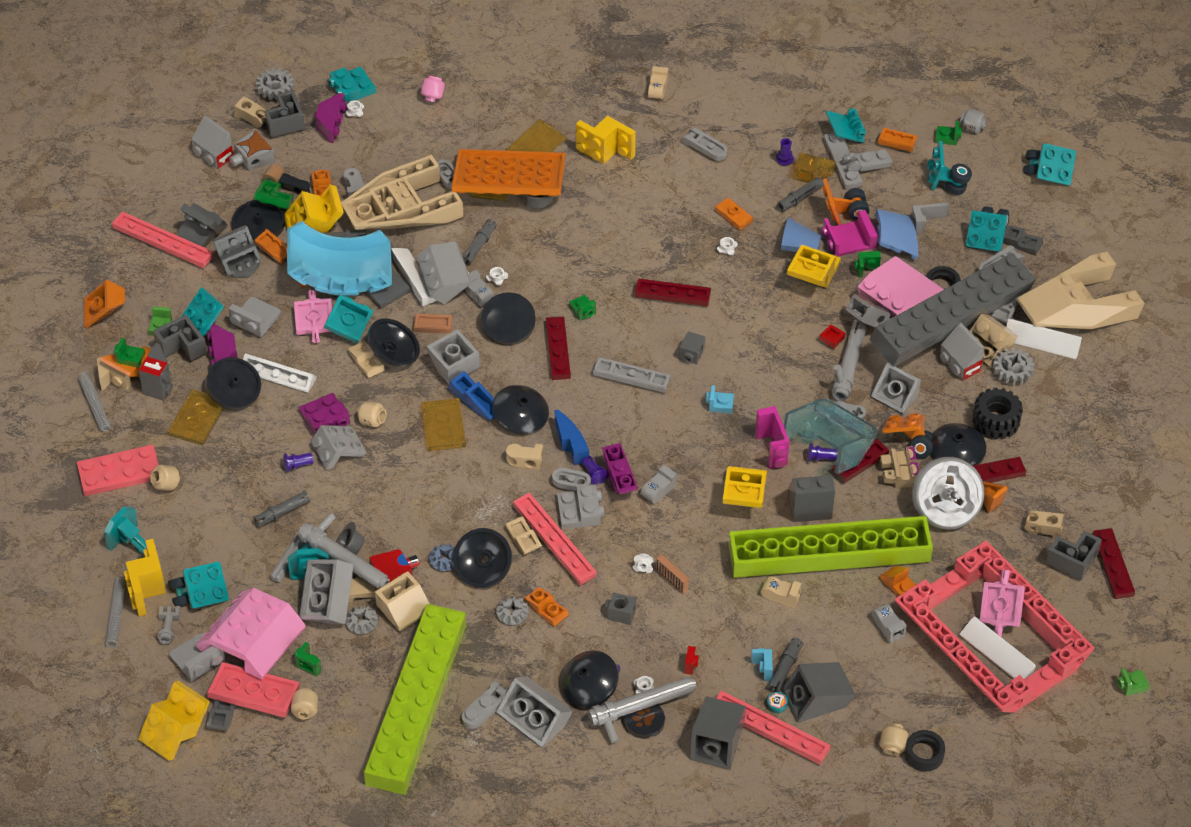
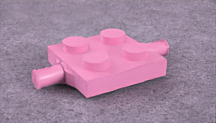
[294,290,332,343]
[980,570,1025,638]

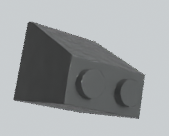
[788,475,835,522]
[781,662,856,722]
[690,696,746,769]

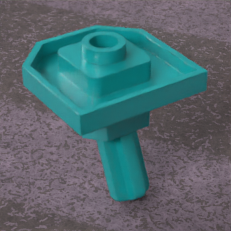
[104,506,147,555]
[288,544,329,580]

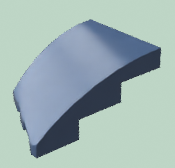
[875,209,918,260]
[781,217,822,252]

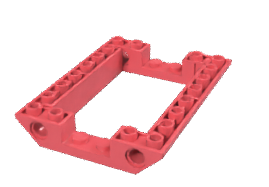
[894,540,1095,713]

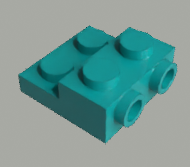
[328,66,377,104]
[324,295,373,344]

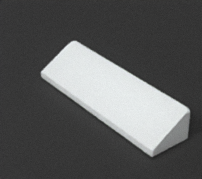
[391,248,437,306]
[1006,319,1082,359]
[243,353,317,393]
[959,617,1035,679]

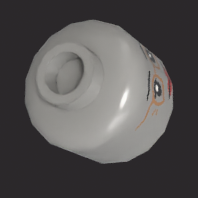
[960,109,987,134]

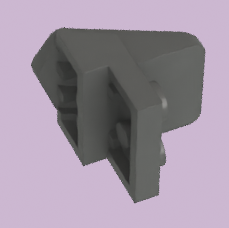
[177,202,228,248]
[212,225,262,278]

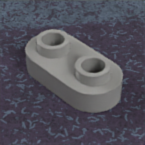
[437,160,455,189]
[552,468,591,491]

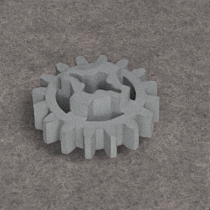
[256,68,294,100]
[993,347,1035,385]

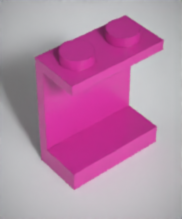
[821,210,878,257]
[755,406,790,469]

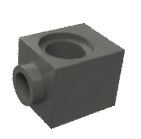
[679,331,705,365]
[605,592,637,625]

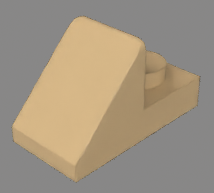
[97,357,131,391]

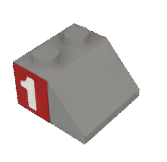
[192,116,233,169]
[939,323,985,381]

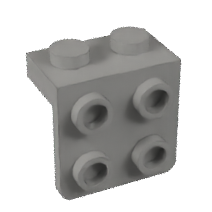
[228,297,281,337]
[311,425,366,469]
[170,633,225,682]

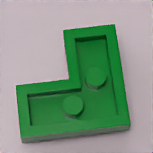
[254,179,294,209]

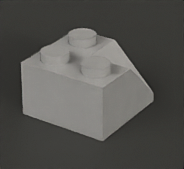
[426,329,480,384]

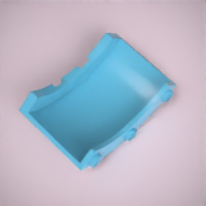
[287,221,392,296]

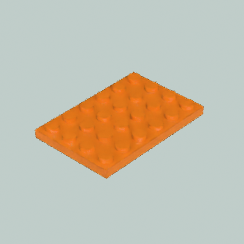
[452,149,566,197]

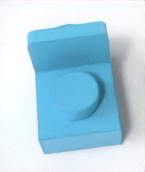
[706,385,734,413]
[751,648,773,681]

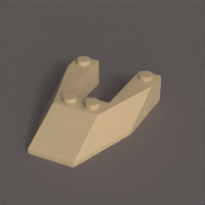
[341,155,463,230]
[1017,252,1145,329]

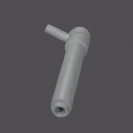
[832,318,867,401]
[298,513,390,589]
[588,677,697,743]

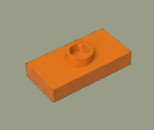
[878,127,917,152]
[715,197,753,231]
[254,229,287,265]

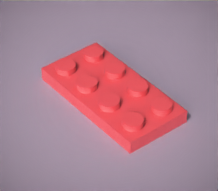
[77,445,158,496]
[207,662,300,718]

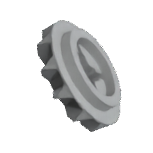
[496,596,529,625]
[346,605,378,634]

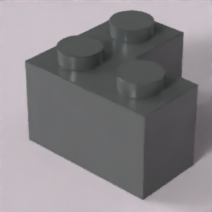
[264,90,305,138]
[153,315,207,361]
[1046,531,1102,580]

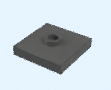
[365,268,411,309]

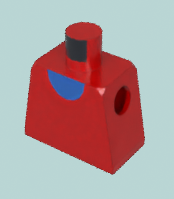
[369,549,420,583]

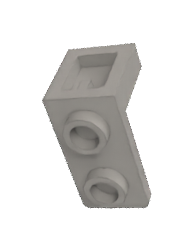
[911,203,949,234]

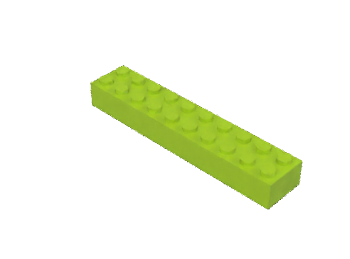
[728,516,933,578]
[364,604,466,795]

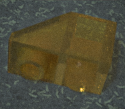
[794,153,835,183]

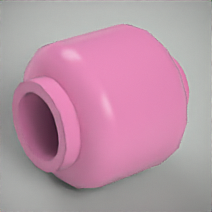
[420,75,445,102]

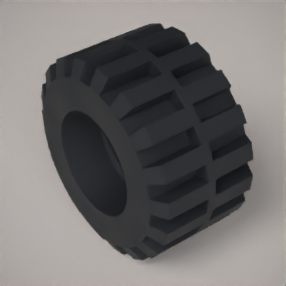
[972,388,1023,439]

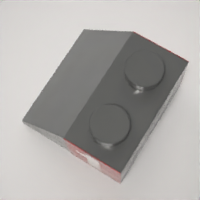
[139,343,173,401]

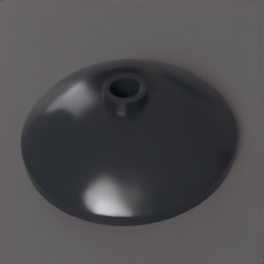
[368,318,420,367]
[492,385,549,435]
[930,423,987,466]
[453,528,512,588]
[560,650,619,709]

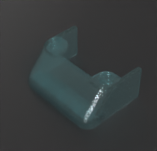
[784,399,878,474]

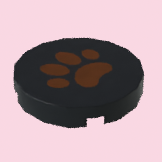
[624,704,665,739]

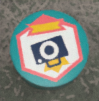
[767,692,788,713]

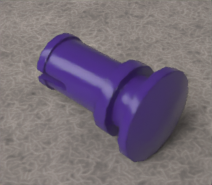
[776,138,794,166]
[807,443,838,462]
[283,452,314,472]
[582,456,608,485]

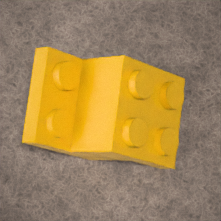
[576,115,636,164]
[284,184,343,233]
[787,244,841,288]
[723,466,767,508]
[124,539,166,617]
[138,680,210,761]

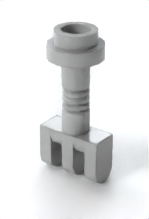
[157,605,181,644]

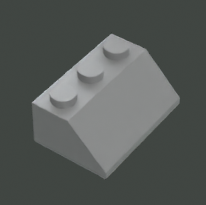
[417,241,471,304]
[300,560,354,624]
[496,676,573,747]

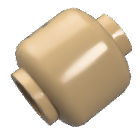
[357,401,387,428]
[150,465,180,491]
[291,688,319,720]
[879,723,909,756]

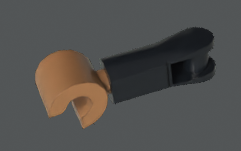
[262,163,310,194]

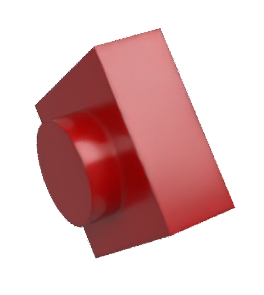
[819,324,846,349]
[685,646,699,675]

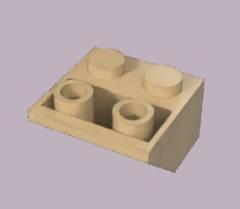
[970,314,1018,366]
[375,571,430,631]

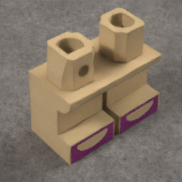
[880,446,919,488]

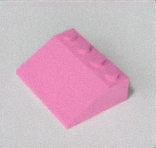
[857,256,944,318]

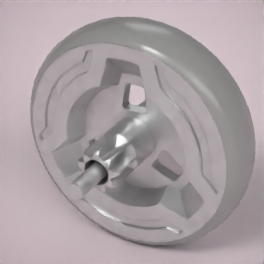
[912,457,984,530]

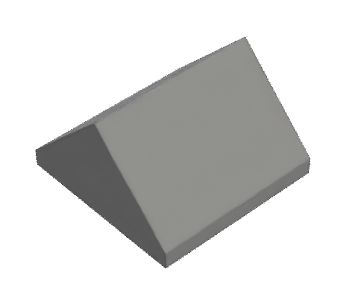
[871,362,921,414]

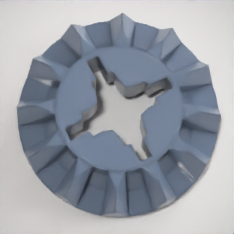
[429,543,455,571]

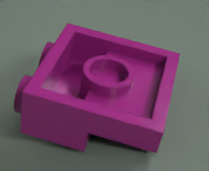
[299,393,350,435]

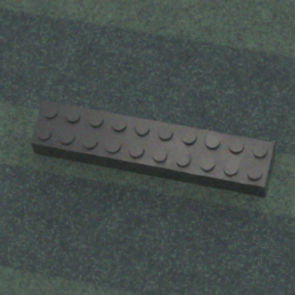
[869,253,1036,367]

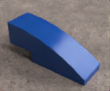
[448,371,494,421]
[554,410,589,465]

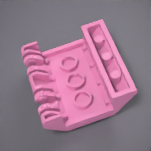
[196,588,306,679]

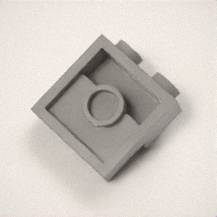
[557,484,604,529]

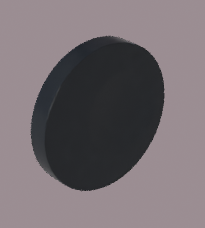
[232,200,285,242]
[481,292,536,345]
[205,357,261,411]

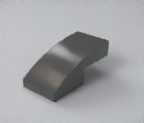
[1004,225,1043,255]
[206,700,236,731]

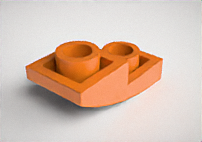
[311,170,331,196]
[525,586,569,627]

